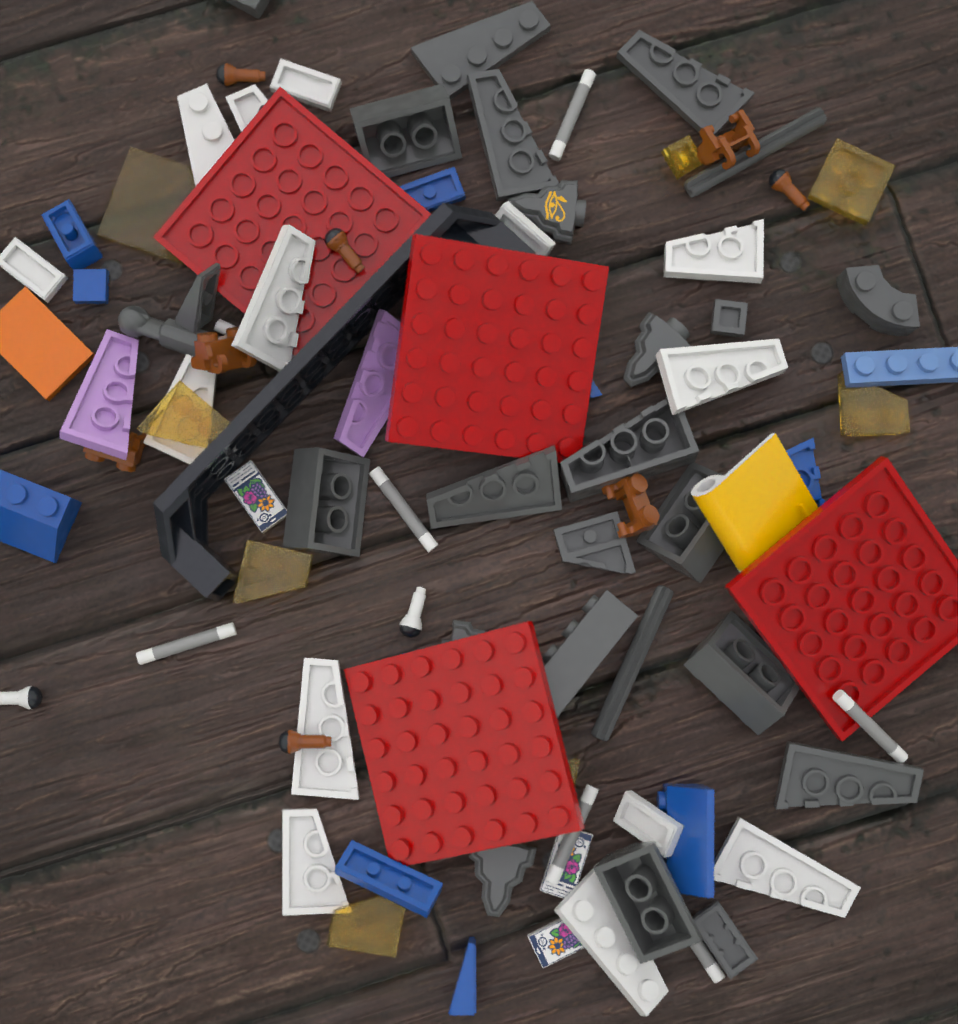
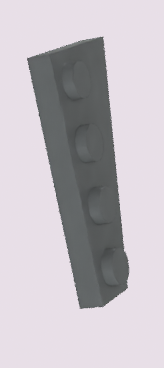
[410,1,551,100]
[616,30,755,136]
[466,69,559,201]
[426,445,562,529]
[774,741,924,810]

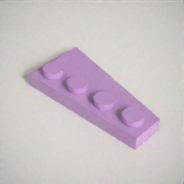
[333,309,401,457]
[59,329,139,460]

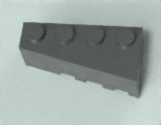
[559,396,699,503]
[542,590,638,717]

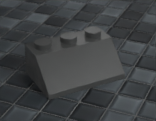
[349,84,462,178]
[283,447,370,557]
[636,462,724,583]
[684,610,800,736]
[593,842,703,964]

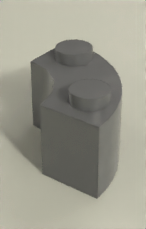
[836,265,920,336]

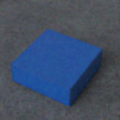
[73,269,109,304]

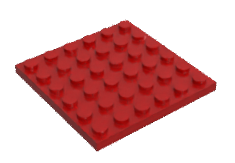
[153,87,432,356]
[385,234,609,463]
[724,456,958,742]
[344,621,585,866]

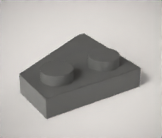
[553,511,636,575]

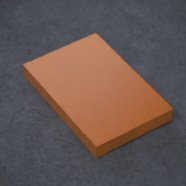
[0,286,95,401]

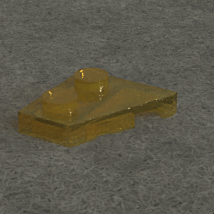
[838,372,910,436]
[137,380,230,449]
[232,540,314,604]
[326,895,405,958]

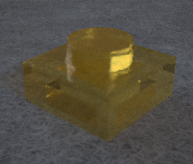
[661,135,703,180]

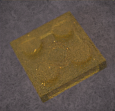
[807,138,896,226]

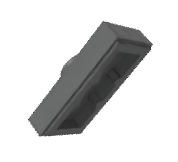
[692,899,758,979]

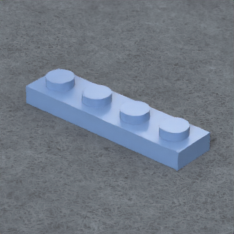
[841,347,958,388]

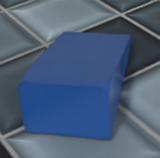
[42,199,103,270]
[449,937,477,1015]

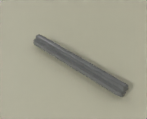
[684,107,827,197]
[591,585,674,741]

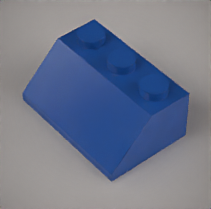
[0,470,82,563]
[657,783,714,898]

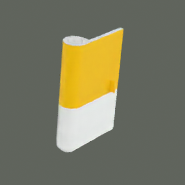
[691,433,818,573]

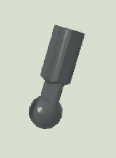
[118,305,207,357]

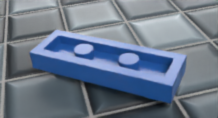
[335,840,443,918]

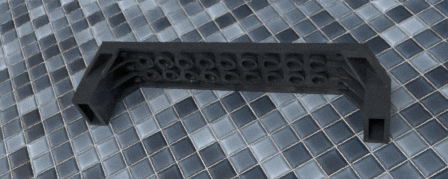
[153,203,536,602]

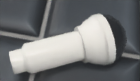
[399,587,426,638]
[0,686,43,709]

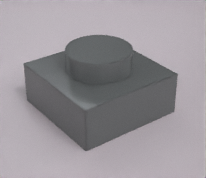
[710,299,748,338]

